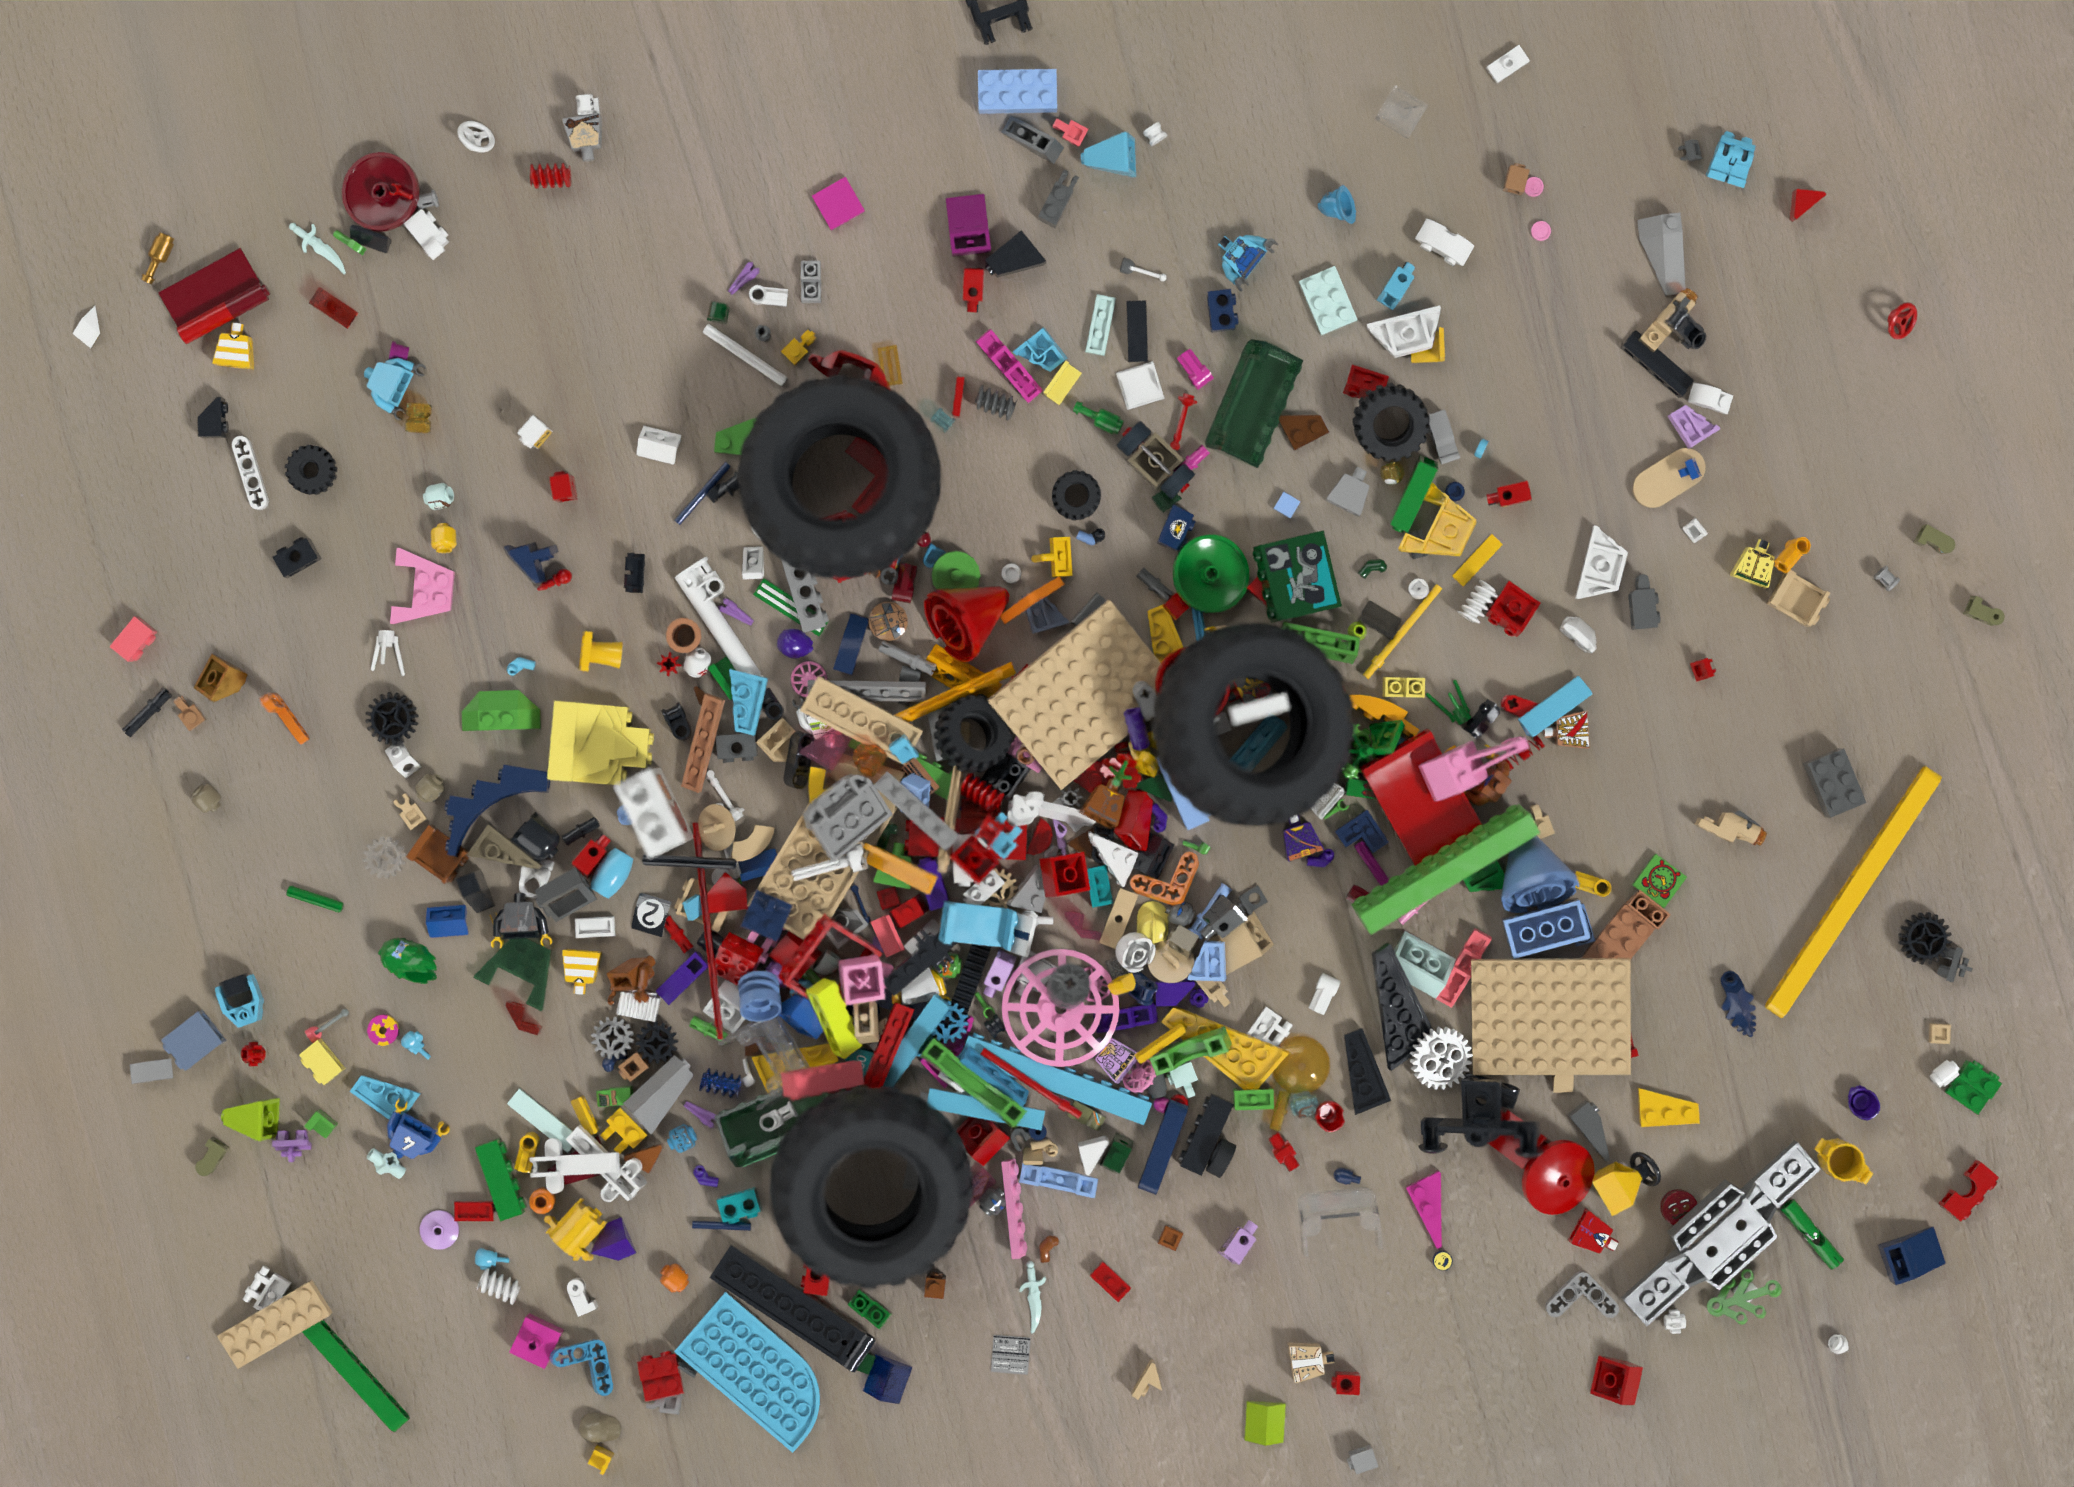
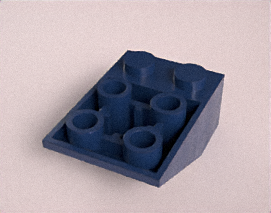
[1878,1226,1946,1285]

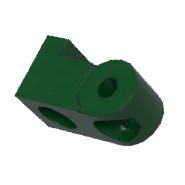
[707,301,730,324]

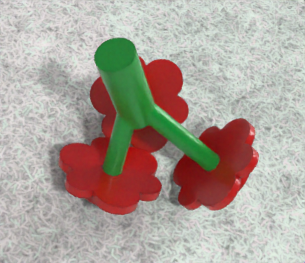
[1099,753,1141,788]

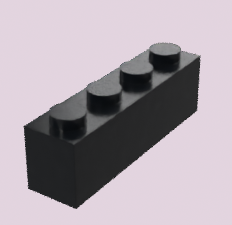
[1178,1093,1234,1176]

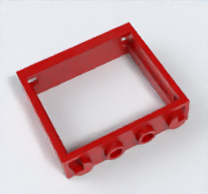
[778,913,883,999]

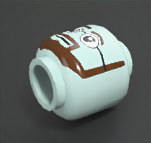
[423,483,454,510]

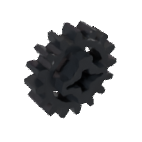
[635,1021,679,1064]

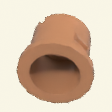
[666,618,701,653]

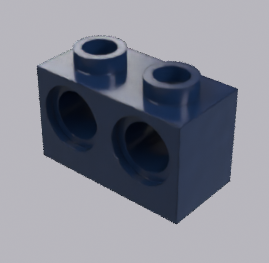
[1207,289,1238,333]

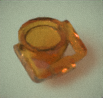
[852,744,887,777]

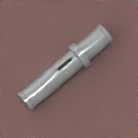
[879,640,936,676]

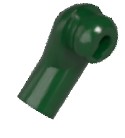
[1358,559,1387,579]

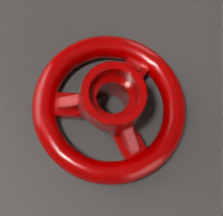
[1888,302,1918,340]

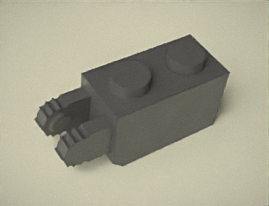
[1038,170,1079,228]
[1628,574,1661,630]

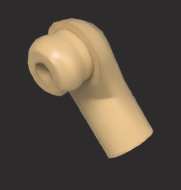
[1030,1138,1058,1157]

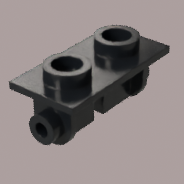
[623,553,645,593]
[1463,699,1501,740]

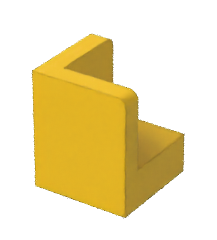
[587,1445,614,1475]

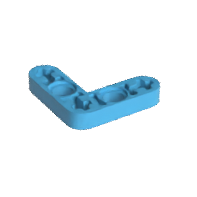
[550,1339,613,1396]

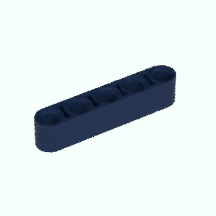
[1138,1099,1189,1195]

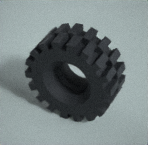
[285,445,338,495]

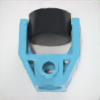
[215,973,264,1028]

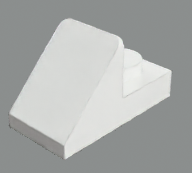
[742,547,764,579]

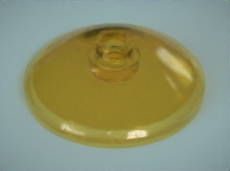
[1272,1036,1330,1094]

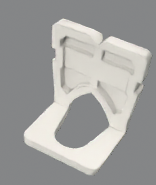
[519,859,554,898]

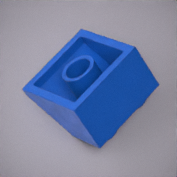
[778,995,823,1040]

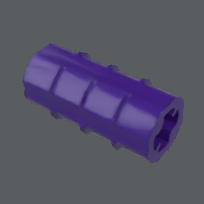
[1124,707,1150,750]

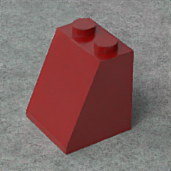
[1488,1110,1552,1170]

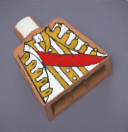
[1543,711,1590,748]

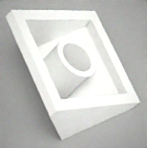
[1078,1136,1109,1176]

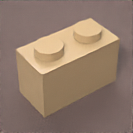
[854,1001,879,1044]

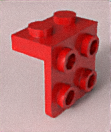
[715,932,764,986]

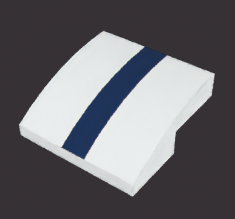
[1001,912,1037,957]

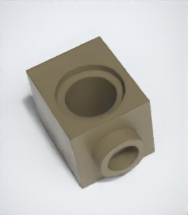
[1168,925,1199,958]

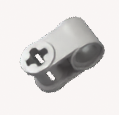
[1133,681,1156,721]

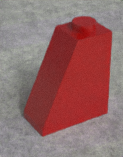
[1114,789,1153,851]

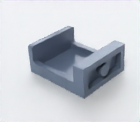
[161,1010,227,1071]

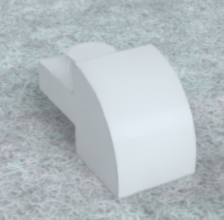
[1688,383,1733,414]

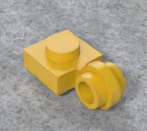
[781,330,816,366]

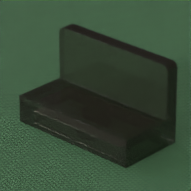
[1357,601,1402,640]

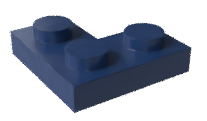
[1334,810,1389,853]

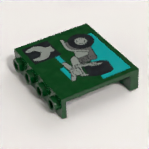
[1253,530,1342,623]

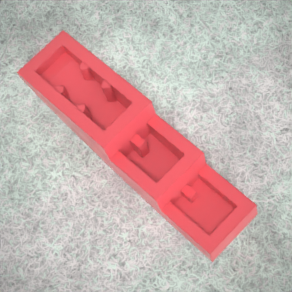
[1435,928,1492,1008]

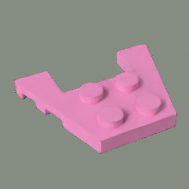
[390,548,455,624]

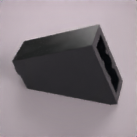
[985,230,1046,278]
[456,870,495,913]

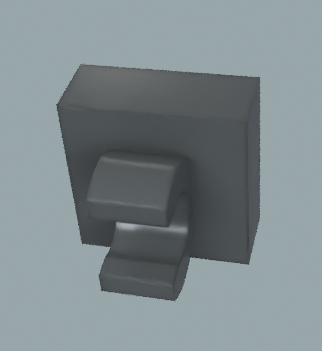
[1678,139,1702,161]

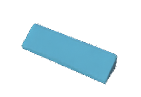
[1518,676,1592,737]
[1230,714,1287,772]

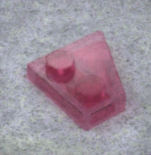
[799,728,852,772]

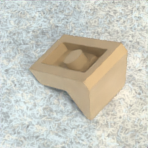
[1131,1359,1162,1400]

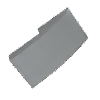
[801,261,821,303]
[129,1059,173,1084]

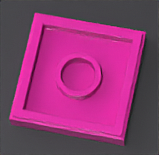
[812,177,865,231]

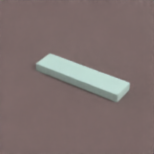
[507,1088,573,1153]

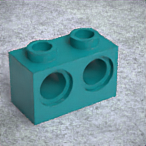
[717,1187,762,1224]

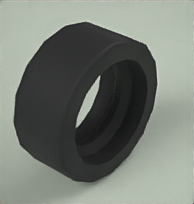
[1206,1139,1236,1178]

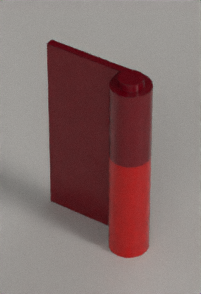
[158,248,271,345]

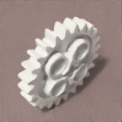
[1409,1027,1473,1090]

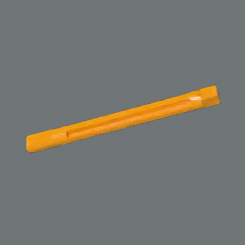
[894,662,1016,722]

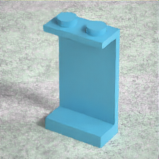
[938,901,1018,951]

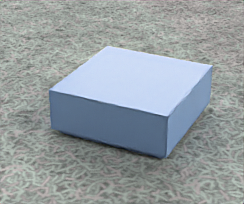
[1273,492,1300,518]

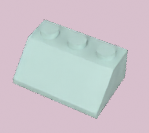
[1394,931,1456,998]

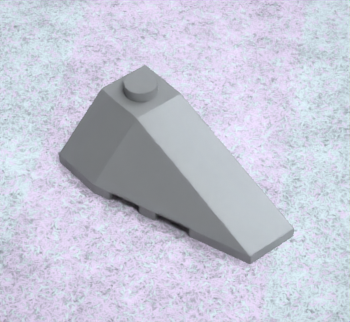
[1637,213,1686,296]

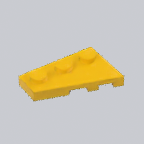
[1638,1088,1700,1127]

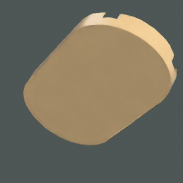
[1633,448,1706,508]

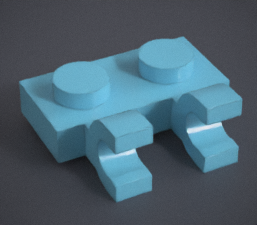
[975,812,1022,859]

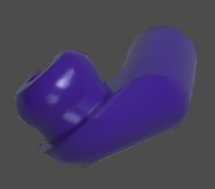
[1152,803,1168,833]
[693,1165,719,1187]

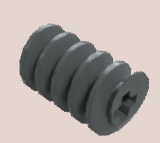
[974,385,1018,421]

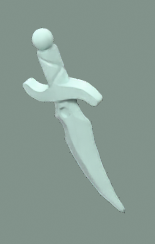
[289,223,346,274]
[1019,1261,1046,1334]

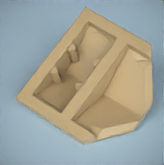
[756,718,796,762]

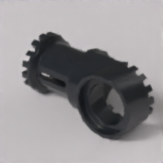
[706,471,739,503]

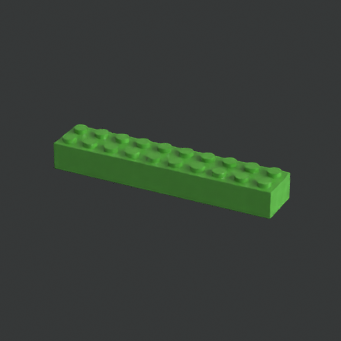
[1351,804,1540,934]

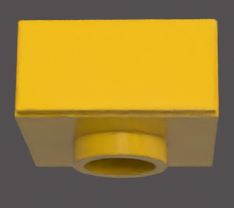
[1411,327,1445,363]

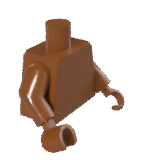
[606,955,656,1005]

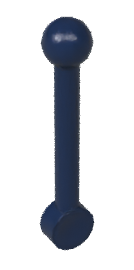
[851,885,871,923]

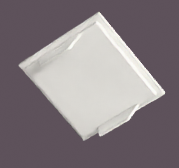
[1116,361,1165,410]

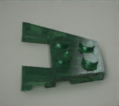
[473,938,552,1011]

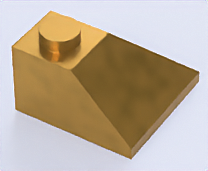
[194,654,248,702]

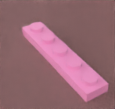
[1001,1159,1027,1259]

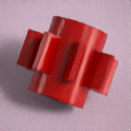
[657,652,682,677]
[241,1042,266,1066]

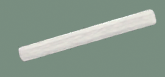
[703,324,787,386]

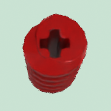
[530,163,571,189]
[960,773,1004,813]

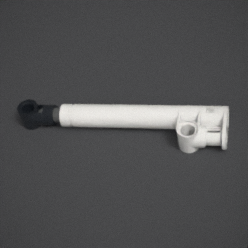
[675,556,784,720]

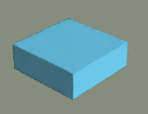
[683,894,702,921]

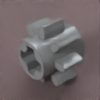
[1058,786,1083,808]

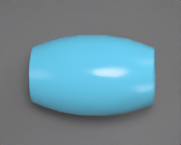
[590,848,633,899]

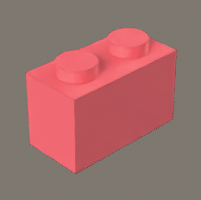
[110,616,157,662]

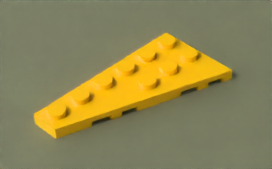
[1161,1006,1289,1090]

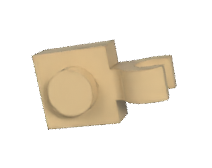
[1530,804,1555,839]

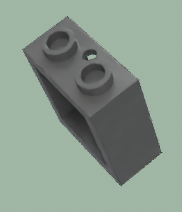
[535,867,597,922]

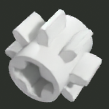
[1664,1309,1686,1334]

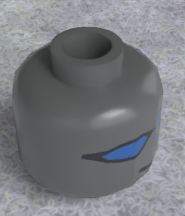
[1165,901,1195,927]
[979,1187,1006,1216]

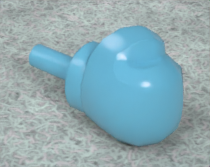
[401,1031,431,1060]
[475,1248,510,1270]

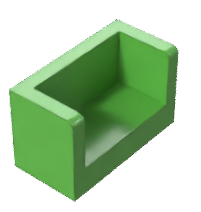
[1233,1087,1274,1110]

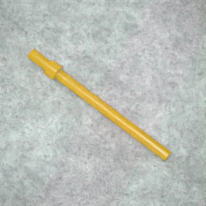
[1362,584,1442,679]

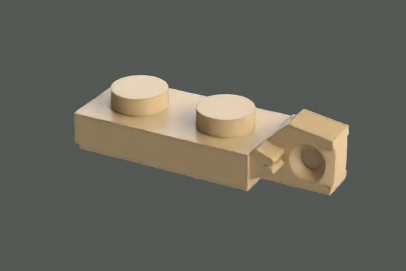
[1194,962,1231,1008]

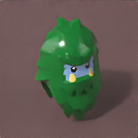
[378,938,437,984]

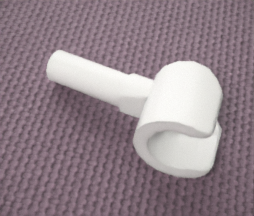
[742,1059,755,1087]

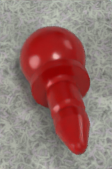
[537,569,572,591]

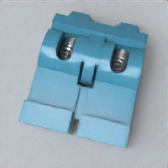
[1706,131,1756,188]

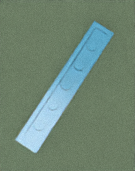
[883,994,951,1088]
[927,1088,1045,1130]

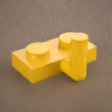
[1031,537,1073,577]

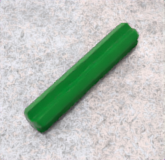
[286,886,344,913]

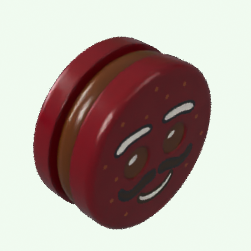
[1660,1189,1698,1225]

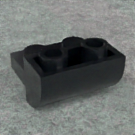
[980,752,1031,801]

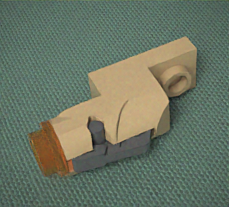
[1638,288,1698,352]
[1694,811,1767,846]

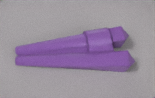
[728,262,759,295]
[718,598,754,626]
[684,1101,720,1128]

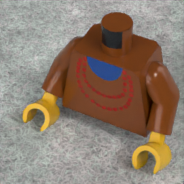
[1463,744,1512,806]

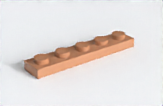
[681,694,725,793]

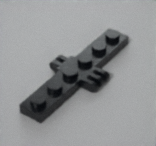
[883,929,958,996]

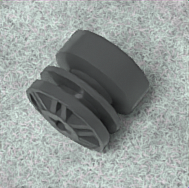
[1047,963,1090,1009]

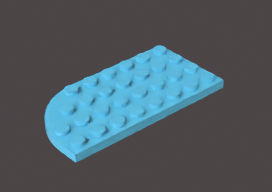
[674,1291,820,1453]

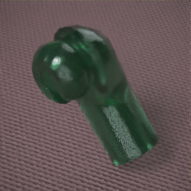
[877,822,898,850]

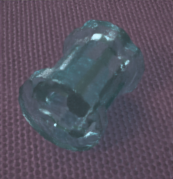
[930,407,956,433]

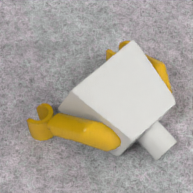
[891,968,951,1010]

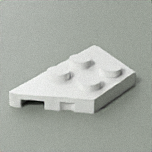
[1367,305,1441,358]
[1575,525,1628,599]

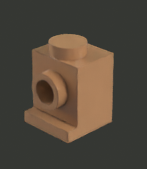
[618,1052,651,1082]

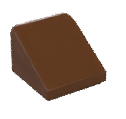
[693,686,707,706]

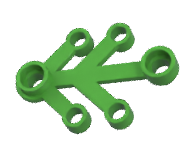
[1707,1269,1782,1325]

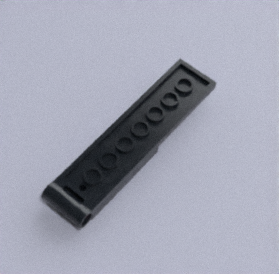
[709,1244,876,1373]

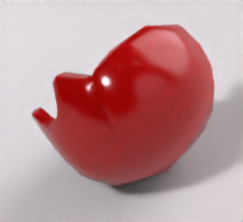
[1315,1100,1345,1133]

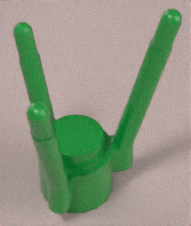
[1426,680,1472,725]

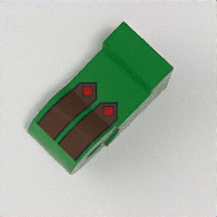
[1344,778,1376,799]

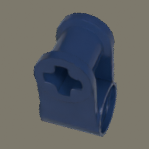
[1127,971,1158,1006]

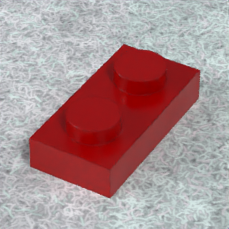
[1090,1261,1132,1302]

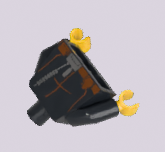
[491,893,552,948]

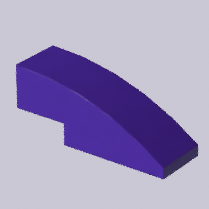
[1093,1002,1158,1033]

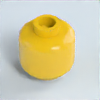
[431,523,457,553]

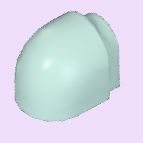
[813,948,841,975]

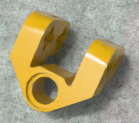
[1129,731,1159,777]

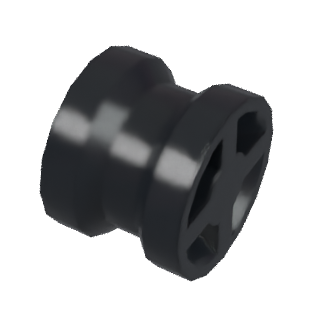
[983,1014,1006,1038]

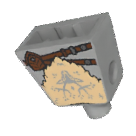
[563,113,602,162]

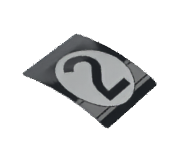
[631,893,671,937]

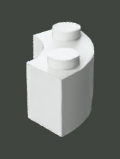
[1415,219,1474,266]

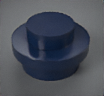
[1445,482,1465,502]

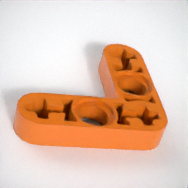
[1000,576,1065,625]
[260,693,310,745]
[1130,852,1199,905]

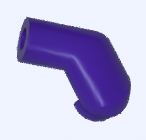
[1307,849,1334,868]

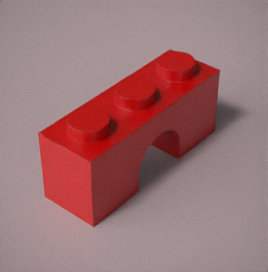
[1938,1160,1999,1222]

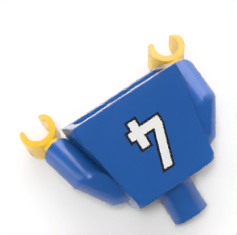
[387,1098,450,1159]

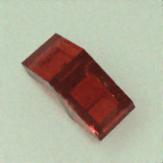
[505,1000,542,1035]

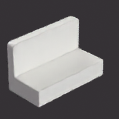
[637,426,681,464]

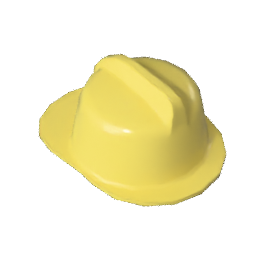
[1137,901,1168,945]

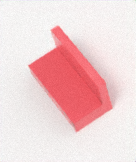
[870,914,905,958]

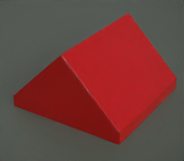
[950,835,1000,885]
[768,932,822,981]

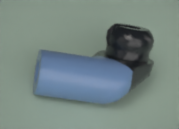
[1076,528,1105,545]

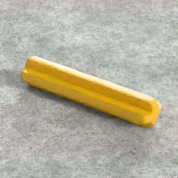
[1135,1023,1186,1064]

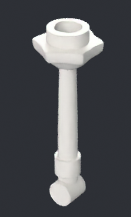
[705,770,744,821]

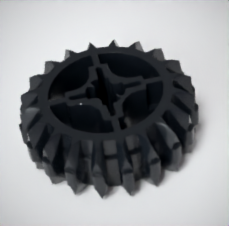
[365,692,419,745]
[1898,912,1952,965]

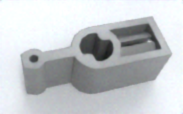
[1428,410,1460,465]

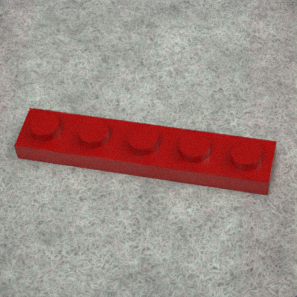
[860,1002,914,1088]

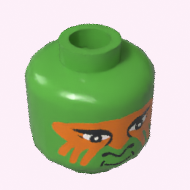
[933,952,962,978]

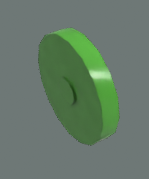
[931,550,980,589]

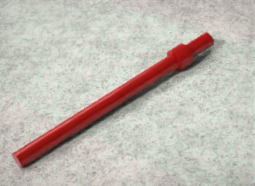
[980,1048,1083,1119]

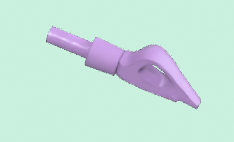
[1052,819,1067,855]

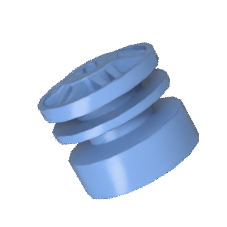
[738,971,781,1022]

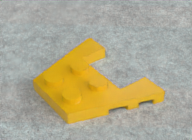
[1398,483,1477,556]

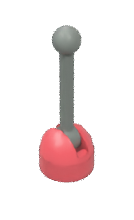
[305,1009,349,1043]

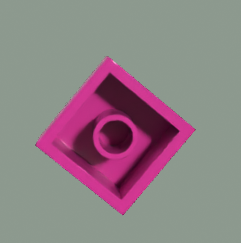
[509,1313,564,1369]

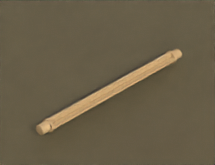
[937,722,970,873]

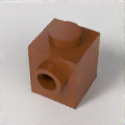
[924,1272,946,1299]

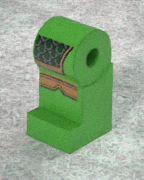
[596,1085,633,1107]

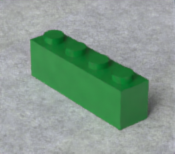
[475,1138,526,1222]

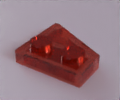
[960,799,1001,835]

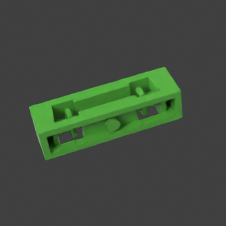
[1281,622,1360,664]

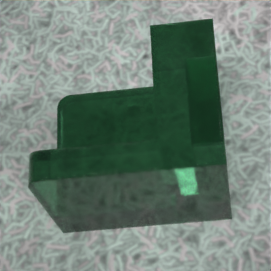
[1151,490,1182,514]

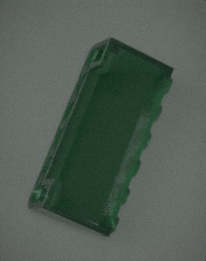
[1205,339,1303,468]
[714,1087,833,1168]

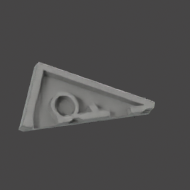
[1007,845,1059,913]

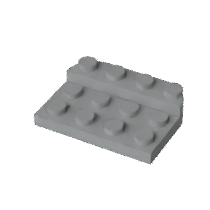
[803,774,893,862]

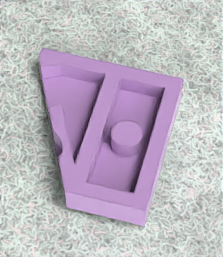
[1667,405,1720,449]

